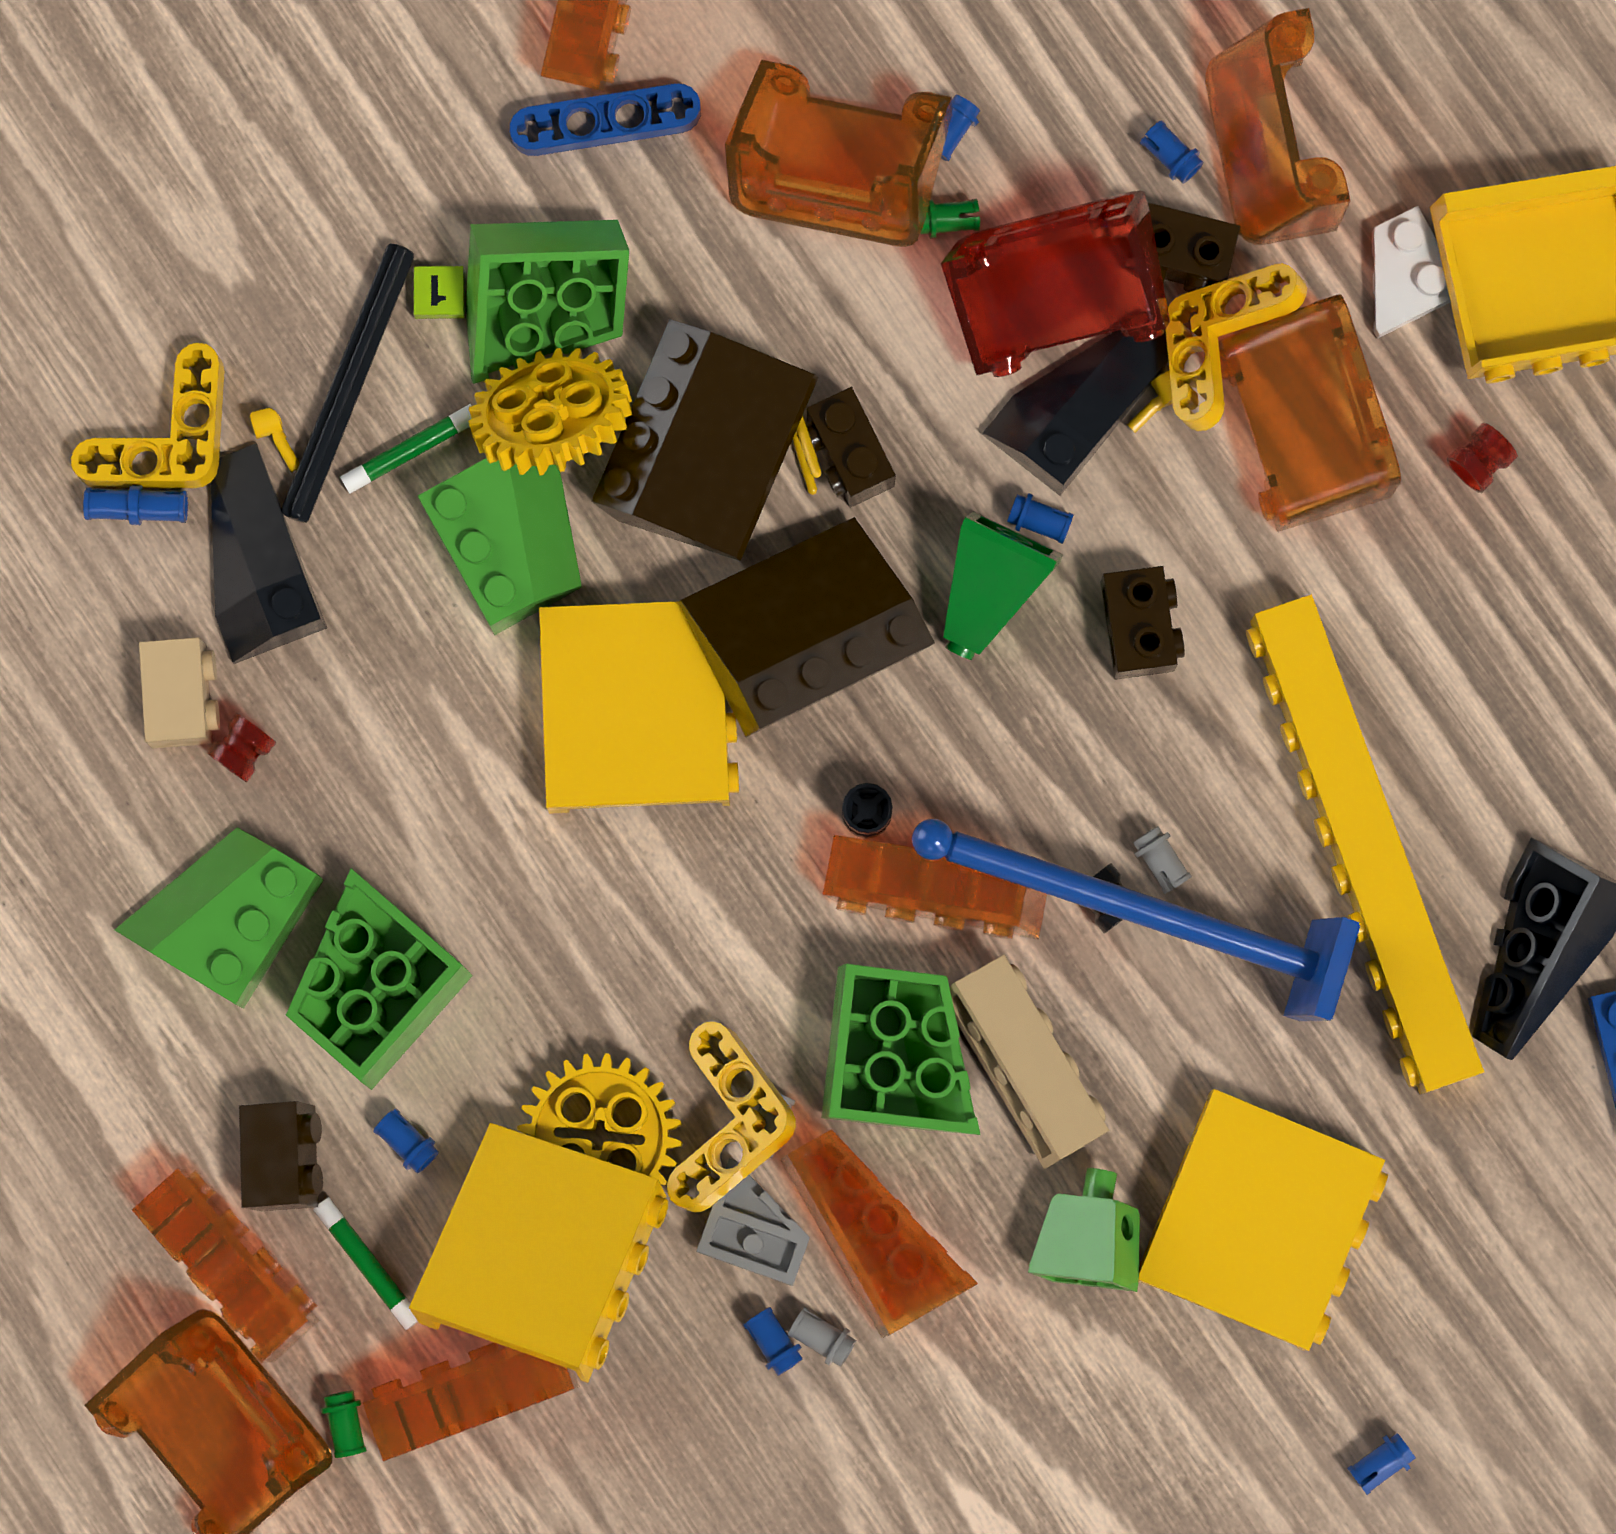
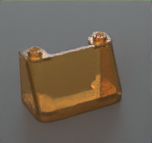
[1205,8,1351,245]
[725,60,952,247]
[1218,294,1401,532]
[84,1309,333,1534]

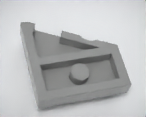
[696,1158,810,1286]

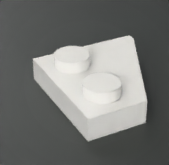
[1372,206,1450,339]

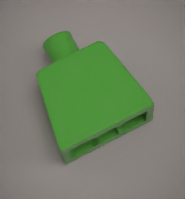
[1028,1168,1140,1292]

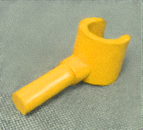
[1126,371,1173,433]
[250,408,300,473]

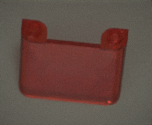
[940,191,1170,377]

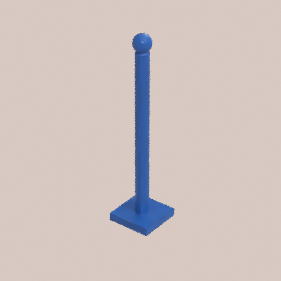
[912,819,1360,1021]

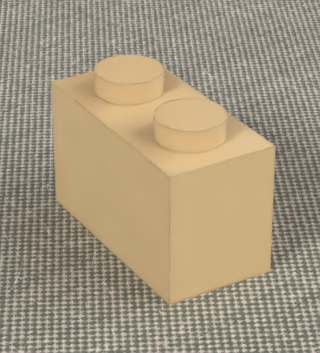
[139,637,220,749]

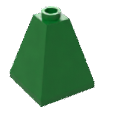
[943,511,1063,660]

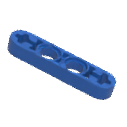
[510,84,701,156]

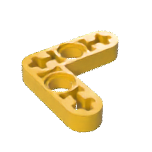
[1165,263,1307,431]
[71,343,225,488]
[667,1021,796,1213]

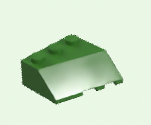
[466,220,629,384]
[418,458,582,635]
[114,827,323,1009]
[286,868,473,1090]
[821,964,981,1135]

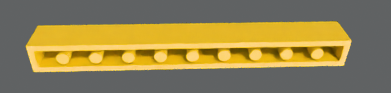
[1246,594,1484,1095]

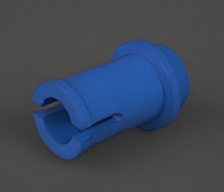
[922,94,980,161]
[1140,120,1204,184]
[1007,493,1074,544]
[373,1108,439,1173]
[743,1307,803,1376]
[1347,1433,1416,1495]

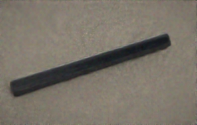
[281,243,414,523]

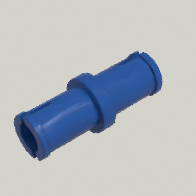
[83,485,188,525]

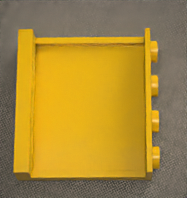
[1429,166,1616,384]
[539,601,739,814]
[1139,1089,1388,1351]
[409,1123,668,1383]

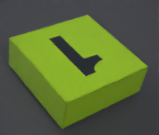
[414,266,465,319]

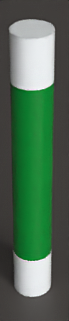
[340,404,472,494]
[313,1197,418,1330]

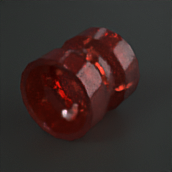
[1447,423,1518,493]
[206,713,277,783]

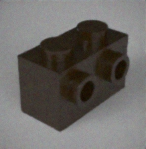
[1126,201,1241,292]
[806,386,896,508]
[1100,566,1185,680]
[239,1101,323,1211]

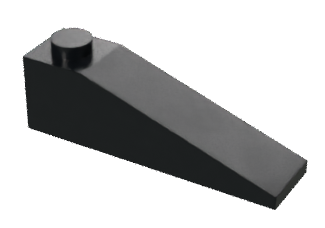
[982,312,1169,496]
[211,443,327,664]
[1472,838,1616,1060]

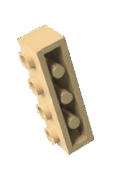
[950,955,1110,1170]

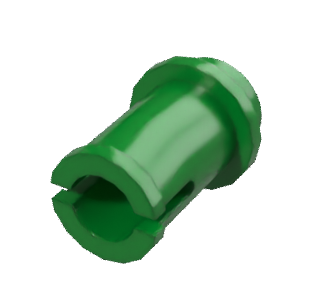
[917,199,980,239]
[320,1390,367,1458]

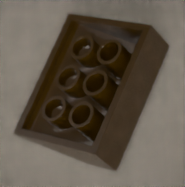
[591,319,818,561]
[678,517,935,737]

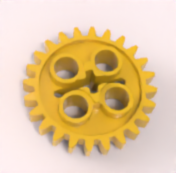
[468,348,632,475]
[517,1053,682,1186]

